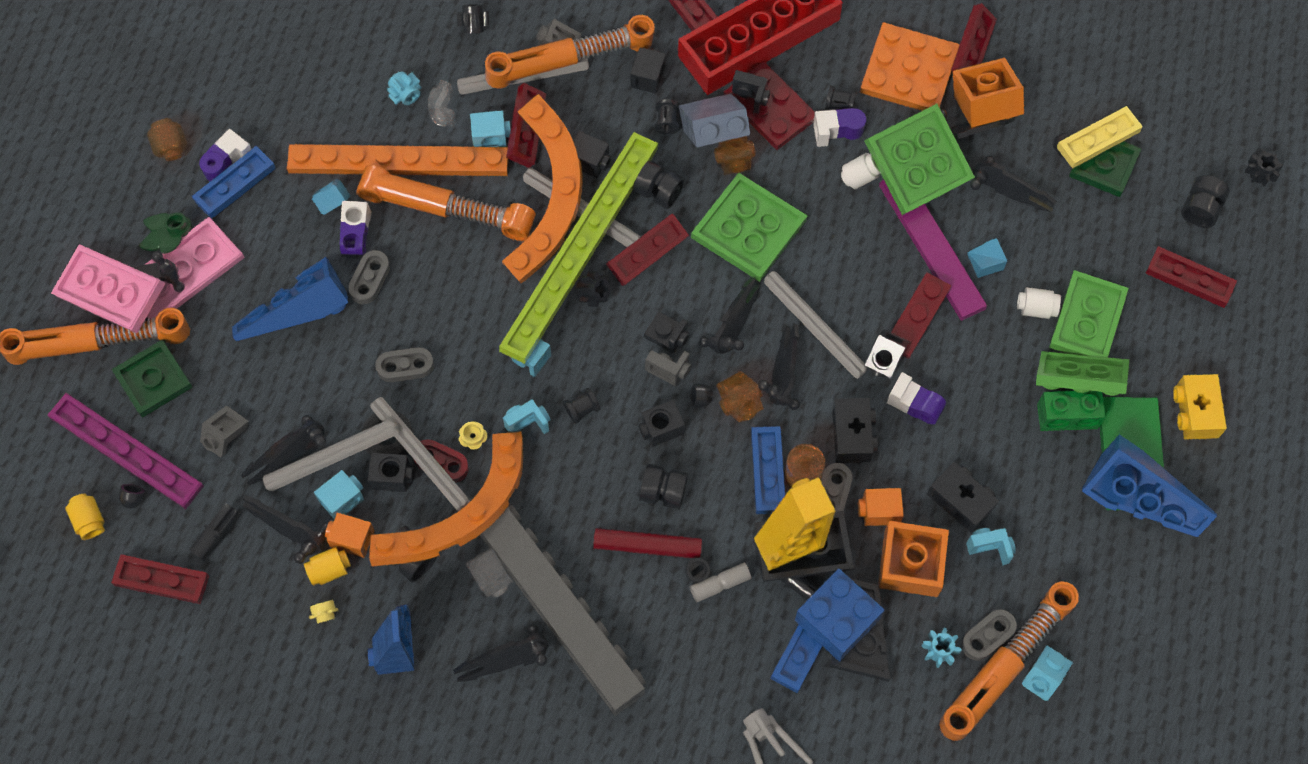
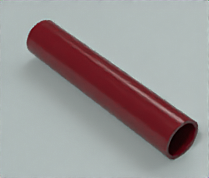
[593,528,702,559]

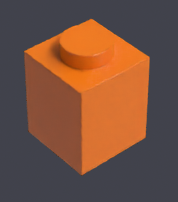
[858,488,903,526]
[325,513,375,558]

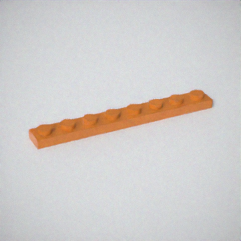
[287,144,508,176]

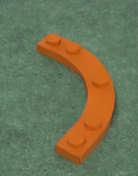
[502,94,582,283]
[369,431,523,566]

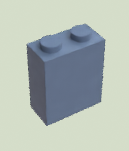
[679,94,750,147]

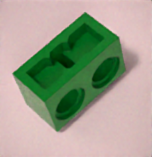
[1037,391,1105,431]

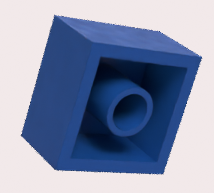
[795,568,884,662]

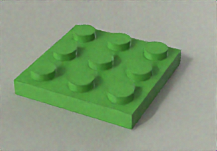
[864,104,975,215]
[691,173,807,282]

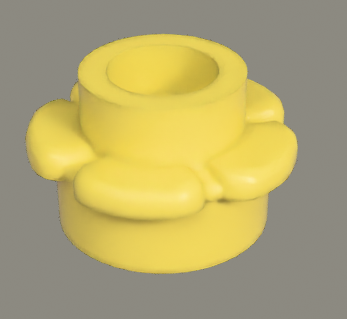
[459,422,487,450]
[309,600,338,623]

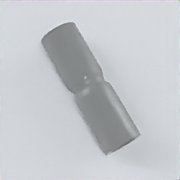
[689,563,751,603]

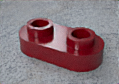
[414,439,469,483]

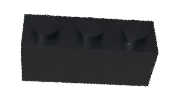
[752,511,854,582]

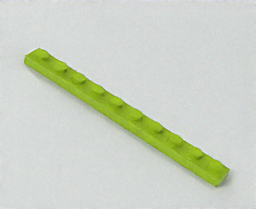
[499,132,658,364]

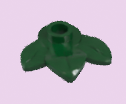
[139,213,192,254]

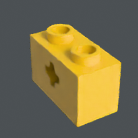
[1173,374,1227,439]

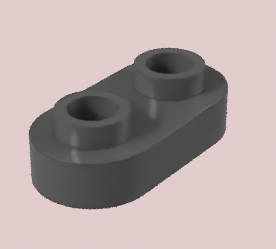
[348,250,390,304]
[375,347,434,382]
[821,463,852,512]
[962,610,1016,661]

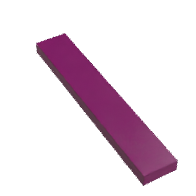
[879,180,987,321]
[47,393,204,509]

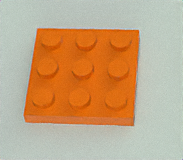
[860,22,960,111]

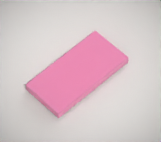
[145,217,245,319]
[51,244,165,333]

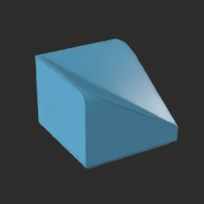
[312,179,350,214]
[967,238,1007,278]

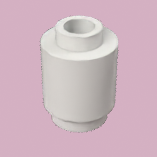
[841,153,880,189]
[1017,287,1061,319]

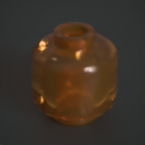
[147,118,188,161]

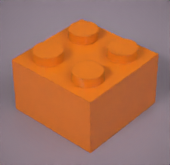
[953,58,1024,127]
[878,521,949,597]

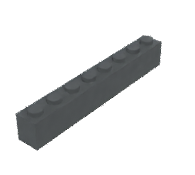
[480,505,646,716]

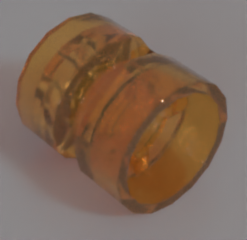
[784,444,825,489]

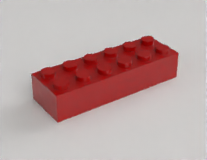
[678,0,843,95]

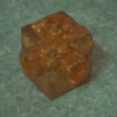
[714,136,755,175]
[716,371,764,422]

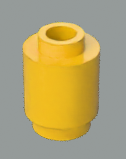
[65,494,105,540]
[304,547,351,585]

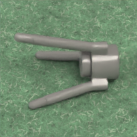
[743,708,813,764]

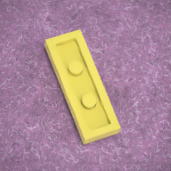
[1057,106,1142,168]

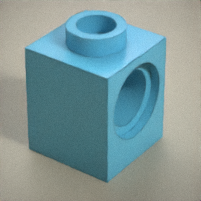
[470,111,511,147]
[314,470,364,519]

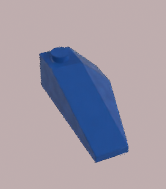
[232,257,349,341]
[1082,434,1217,537]
[368,604,415,675]

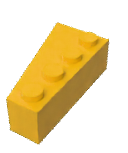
[754,478,835,571]

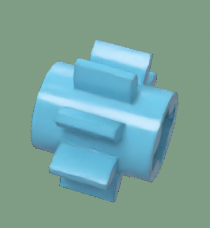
[387,72,421,105]
[921,628,961,668]

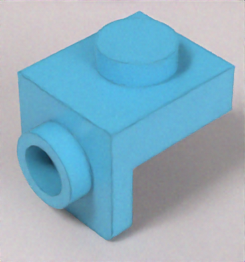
[503,399,551,434]
[966,528,1016,565]
[1022,645,1073,701]

